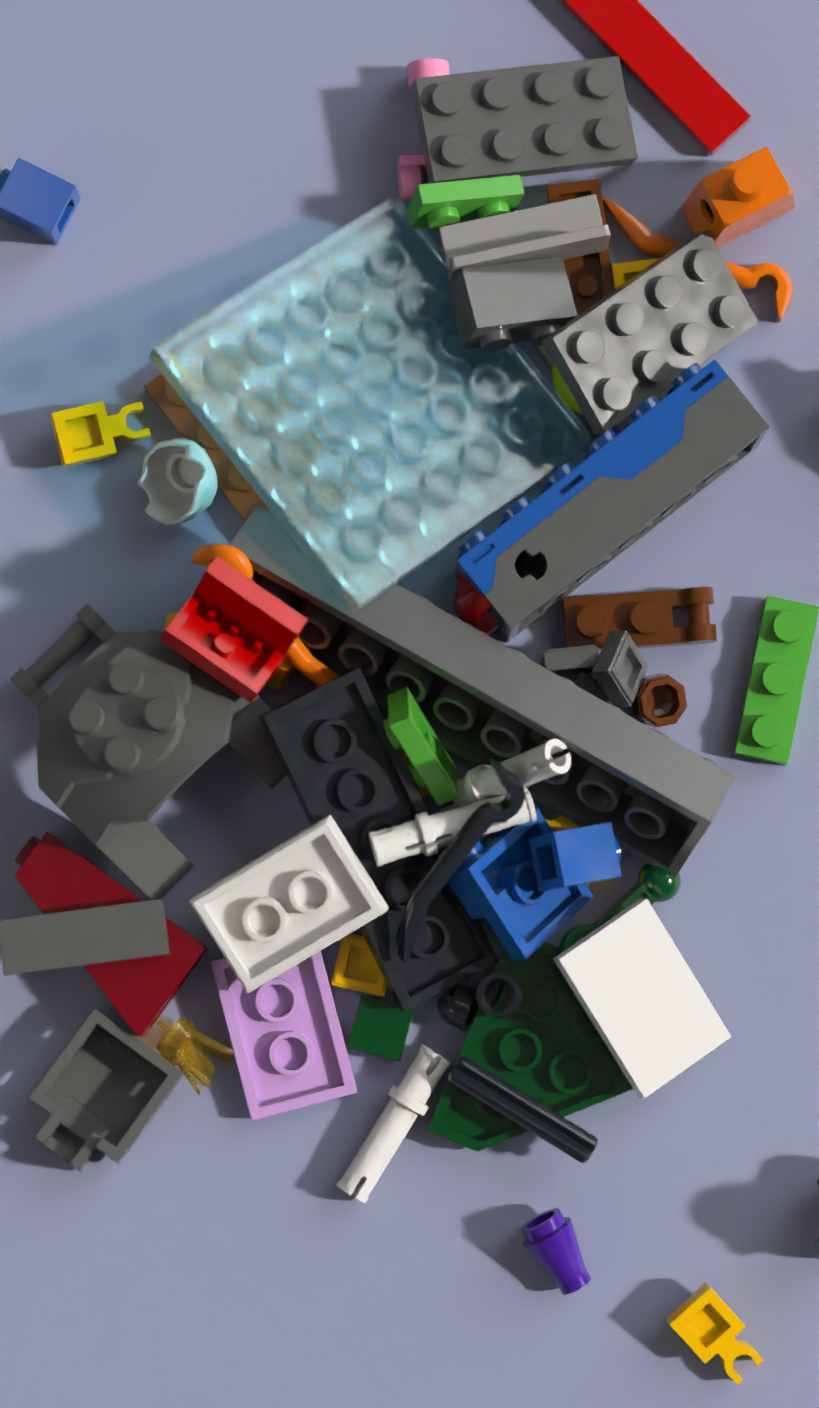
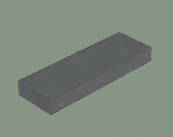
[0,899,170,976]

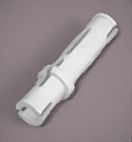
[435,739,571,813]
[368,787,537,866]
[336,1044,452,1203]

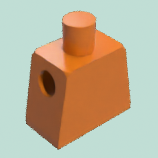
[681,147,795,247]

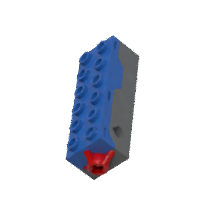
[453,359,770,642]

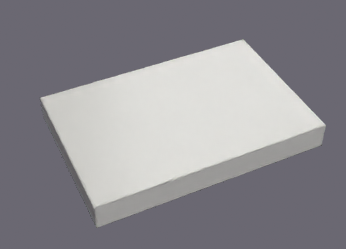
[189,814,389,993]
[553,898,732,1098]

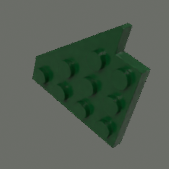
[427,942,633,1152]

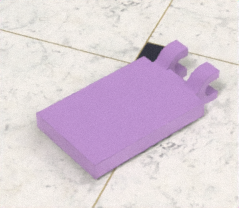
[211,951,358,1121]

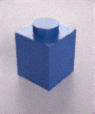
[0,157,80,245]
[529,822,622,893]

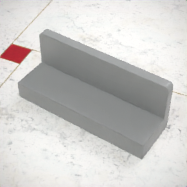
[439,194,611,284]

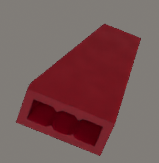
[14,832,209,1036]

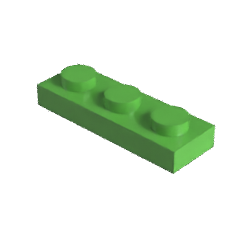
[733,596,819,766]

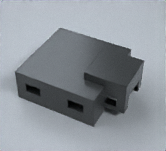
[29,1008,183,1172]

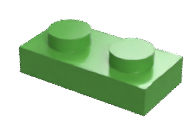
[407,175,525,231]
[383,687,458,806]

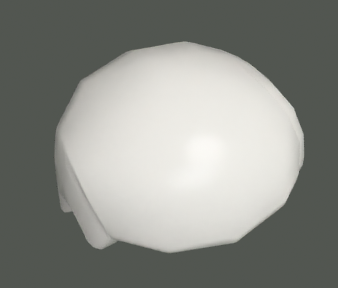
[137,437,218,525]

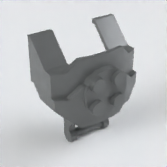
[10,604,286,900]

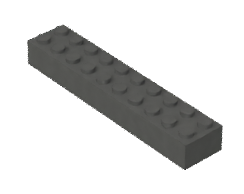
[229,504,735,877]

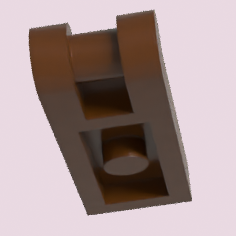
[562,587,717,651]

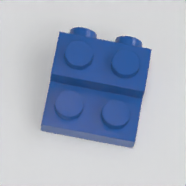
[448,807,594,962]

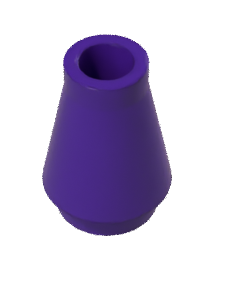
[521,1208,591,1295]

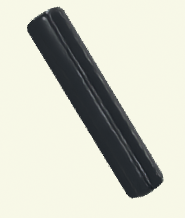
[448,1057,598,1163]

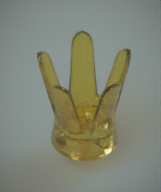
[156,1016,235,1095]

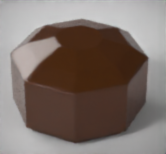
[632,673,687,728]

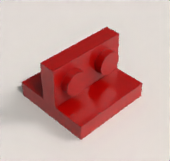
[160,556,308,703]

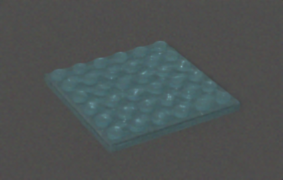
[149,194,595,614]

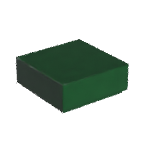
[347,995,414,1062]

